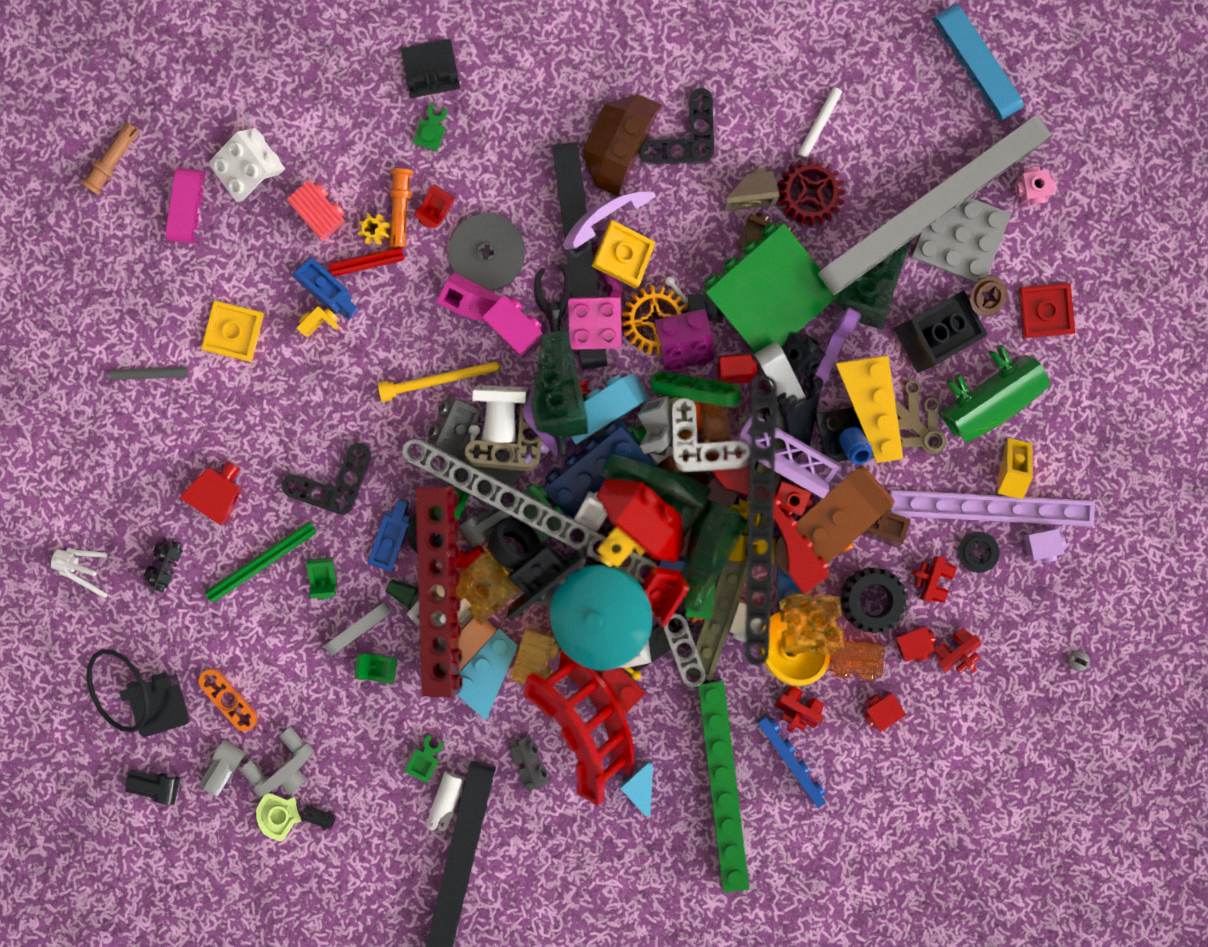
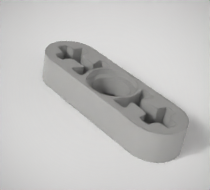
[324,603,392,657]

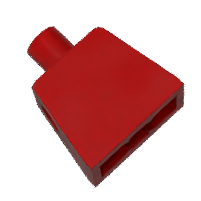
[180,461,243,525]

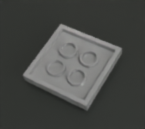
[911,198,1011,283]

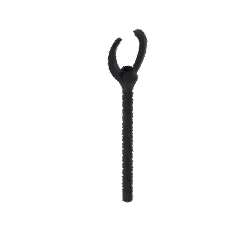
[534,263,573,456]

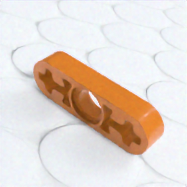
[198,669,258,731]

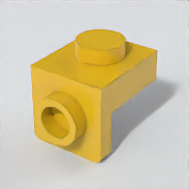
[297,306,340,338]

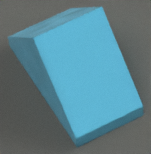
[620,761,653,816]

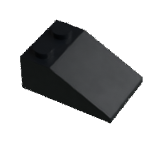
[893,290,988,373]

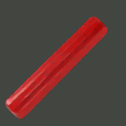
[329,247,404,277]

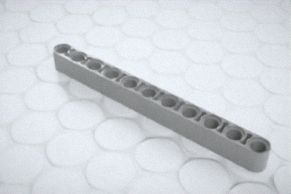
[818,115,1053,295]
[403,439,658,583]

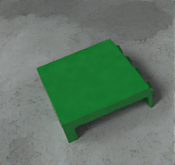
[700,222,840,354]

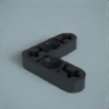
[640,88,714,165]
[282,443,371,515]

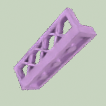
[735,413,840,499]

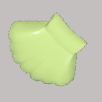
[256,793,301,841]

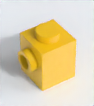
[598,527,637,567]

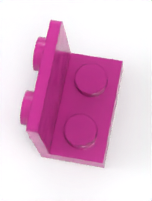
[568,291,622,350]

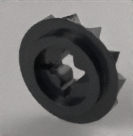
[958,532,1000,573]

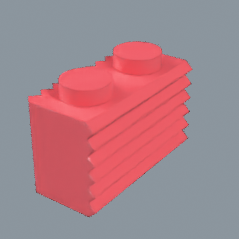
[286,180,346,241]

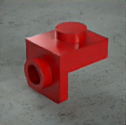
[413,184,456,228]

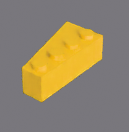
[835,354,903,463]

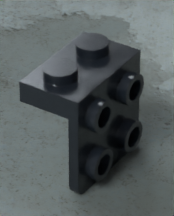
[119,672,190,737]

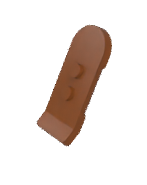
[775,466,895,575]

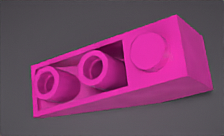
[436,272,522,323]

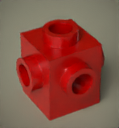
[775,476,814,517]

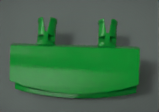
[939,345,1051,443]

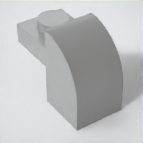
[638,396,680,454]

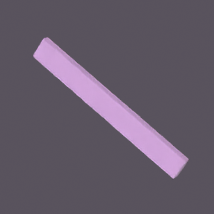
[888,490,1095,526]

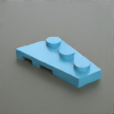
[457,628,518,720]

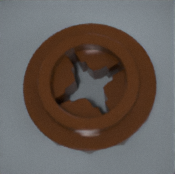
[968,275,1007,316]

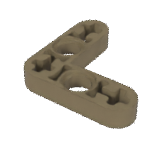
[464,403,542,471]

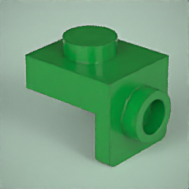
[306,557,337,600]
[354,653,398,684]

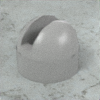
[1068,651,1090,672]

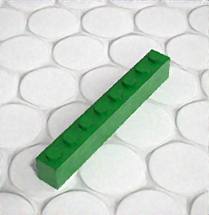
[697,679,750,893]

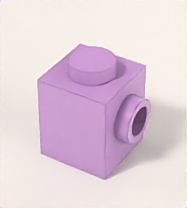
[1023,529,1066,563]

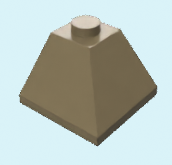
[723,168,779,212]

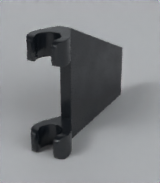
[777,375,823,459]

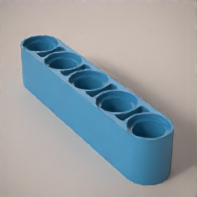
[932,3,1024,121]

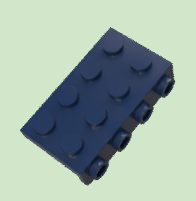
[543,419,659,530]

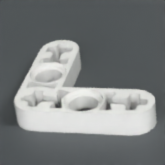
[672,398,750,471]

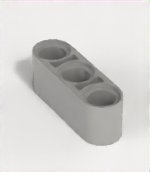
[753,341,806,412]
[663,613,705,687]

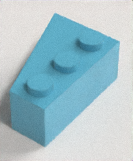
[565,373,651,444]

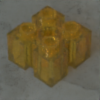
[457,549,522,625]
[779,594,844,655]
[510,627,559,685]

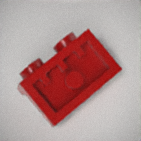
[595,668,646,716]

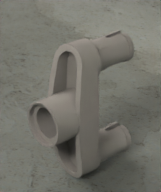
[240,727,314,797]

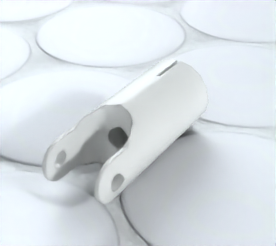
[427,771,466,831]

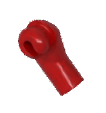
[456,545,486,568]

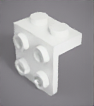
[209,128,285,202]

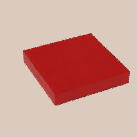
[1018,283,1076,339]

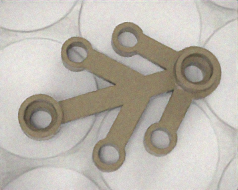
[895,380,946,454]

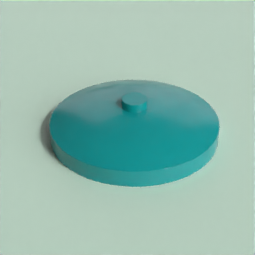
[550,564,652,670]

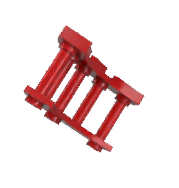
[523,650,635,806]

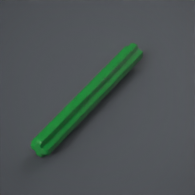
[205,522,317,602]

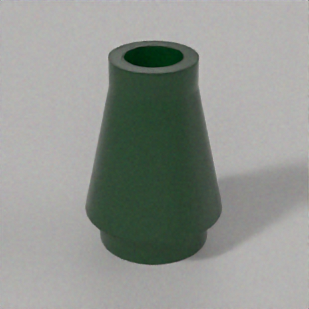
[386,579,419,610]

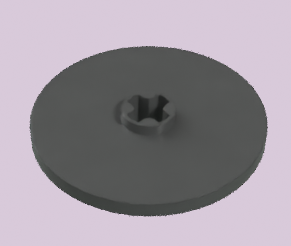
[449,213,525,291]

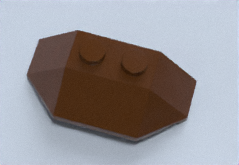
[583,94,662,196]

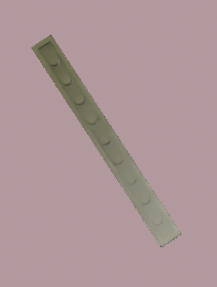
[687,438,789,681]

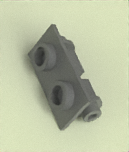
[509,735,548,791]

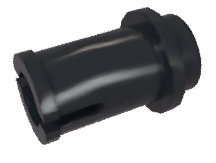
[301,805,336,831]

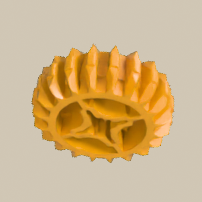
[621,286,688,355]

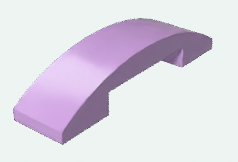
[563,192,656,250]

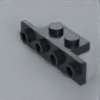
[507,543,588,621]

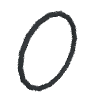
[87,649,150,733]

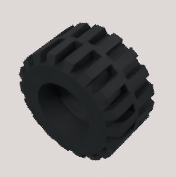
[839,568,908,633]

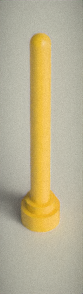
[378,362,500,403]

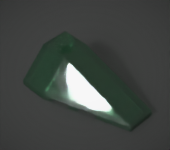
[836,240,911,330]
[530,330,588,438]
[601,454,712,538]
[680,499,748,613]

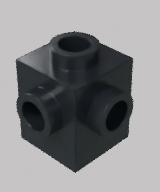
[781,333,826,374]

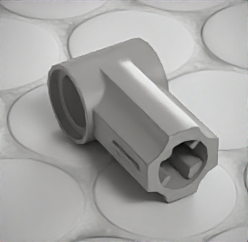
[199,740,247,796]

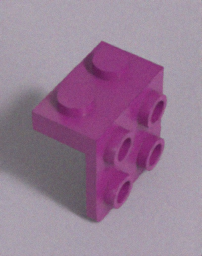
[655,309,714,371]

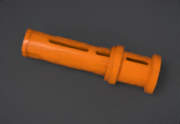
[389,168,413,248]

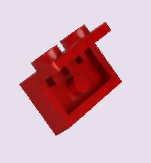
[642,567,688,626]

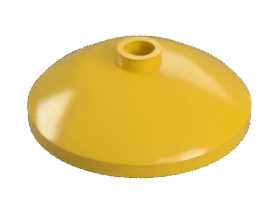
[759,610,831,686]

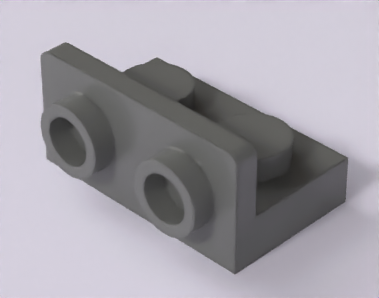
[428,396,482,458]

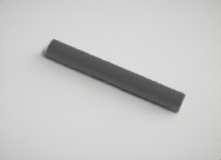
[110,367,189,380]

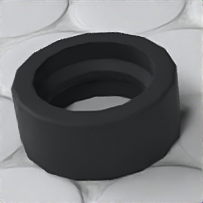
[488,519,540,570]

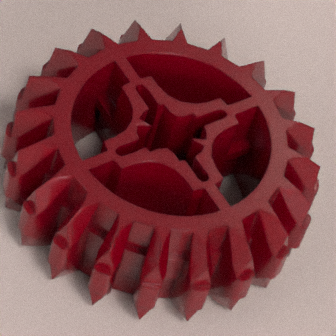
[777,158,846,228]

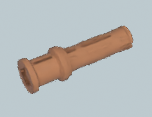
[79,122,140,196]

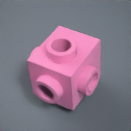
[1015,167,1055,206]

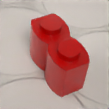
[717,353,757,384]

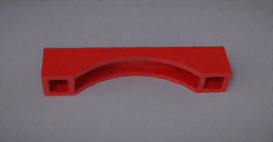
[710,451,830,594]

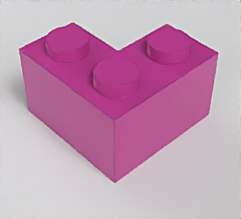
[482,295,544,359]

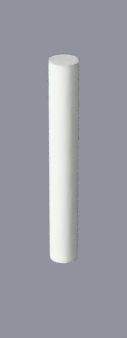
[797,87,842,159]

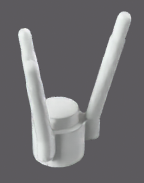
[51,547,107,598]

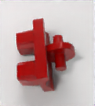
[910,556,957,603]
[934,628,981,674]
[774,686,824,732]

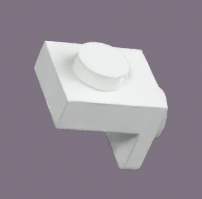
[574,491,607,532]

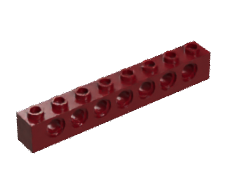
[416,485,463,698]

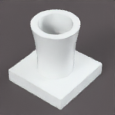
[473,385,528,442]

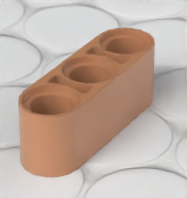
[439,613,497,674]

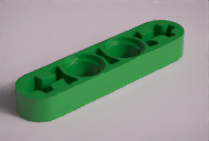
[650,372,741,407]

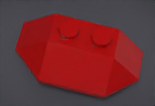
[596,479,685,563]

